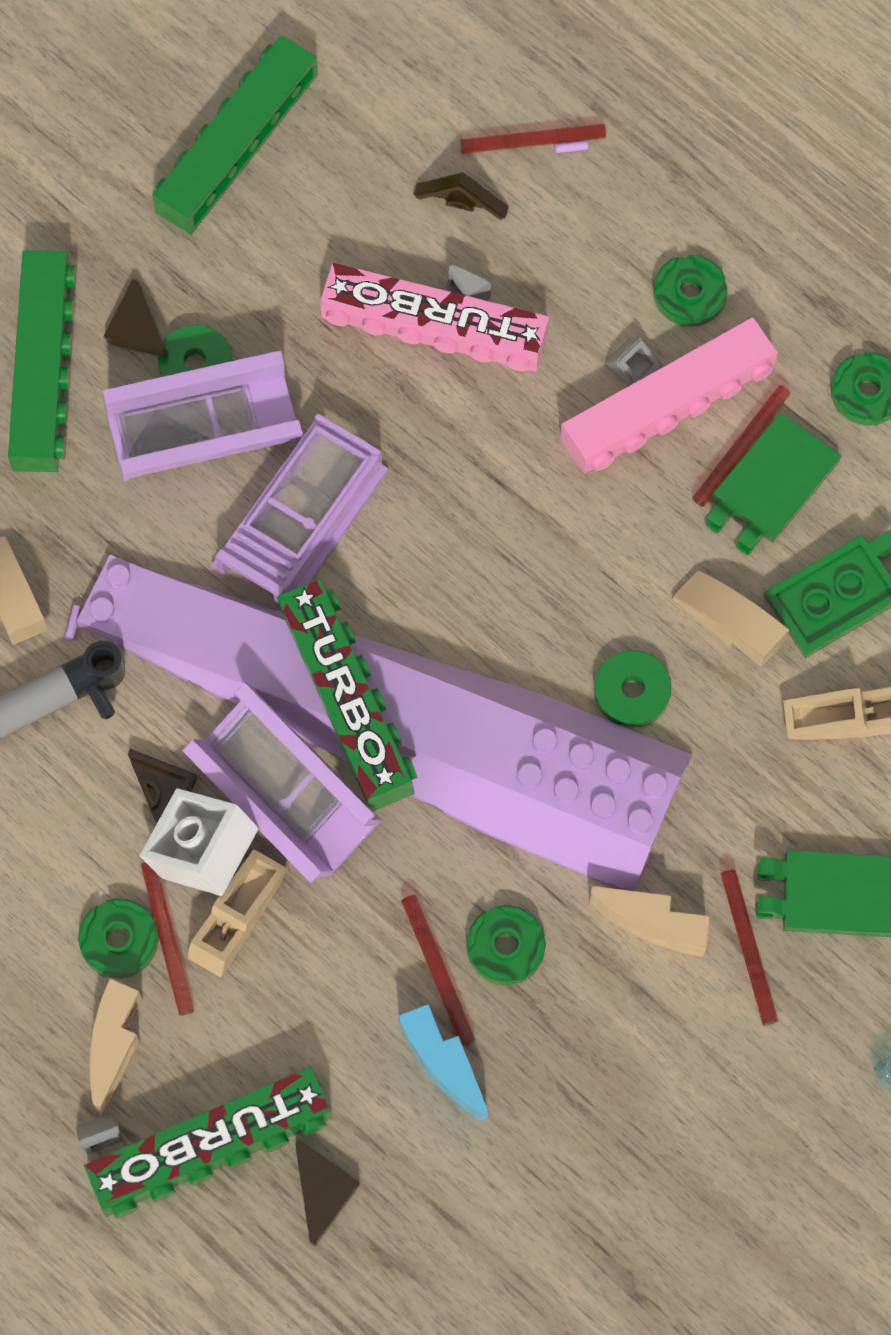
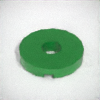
[654,255,727,326]
[158,324,232,377]
[831,352,891,425]
[594,651,671,727]
[78,898,159,979]
[466,905,546,986]

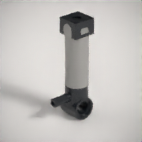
[0,641,125,739]

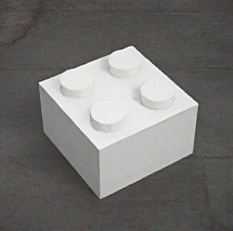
[139,788,259,896]

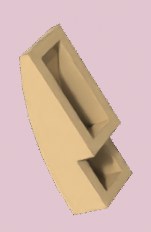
[0,536,48,646]
[672,570,789,667]
[783,687,891,740]
[187,849,288,978]
[589,886,710,957]
[90,978,143,1115]

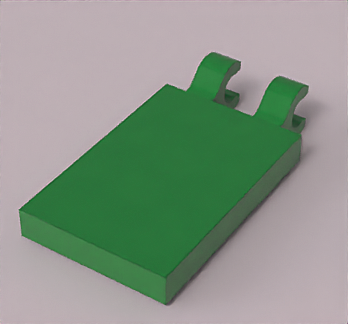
[705,413,842,556]
[764,530,891,659]
[756,850,891,937]

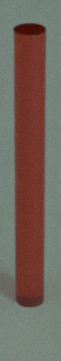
[460,123,606,154]
[692,385,790,507]
[140,862,194,1016]
[720,869,778,1026]
[401,895,476,1046]

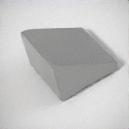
[448,265,491,301]
[605,337,663,385]
[76,1113,123,1155]

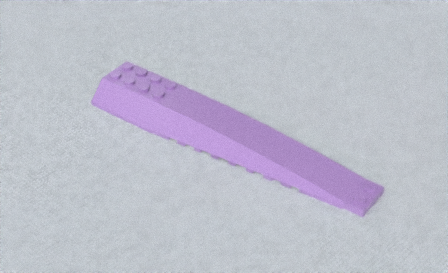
[77,555,692,891]

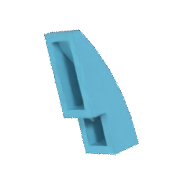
[398,1004,488,1121]

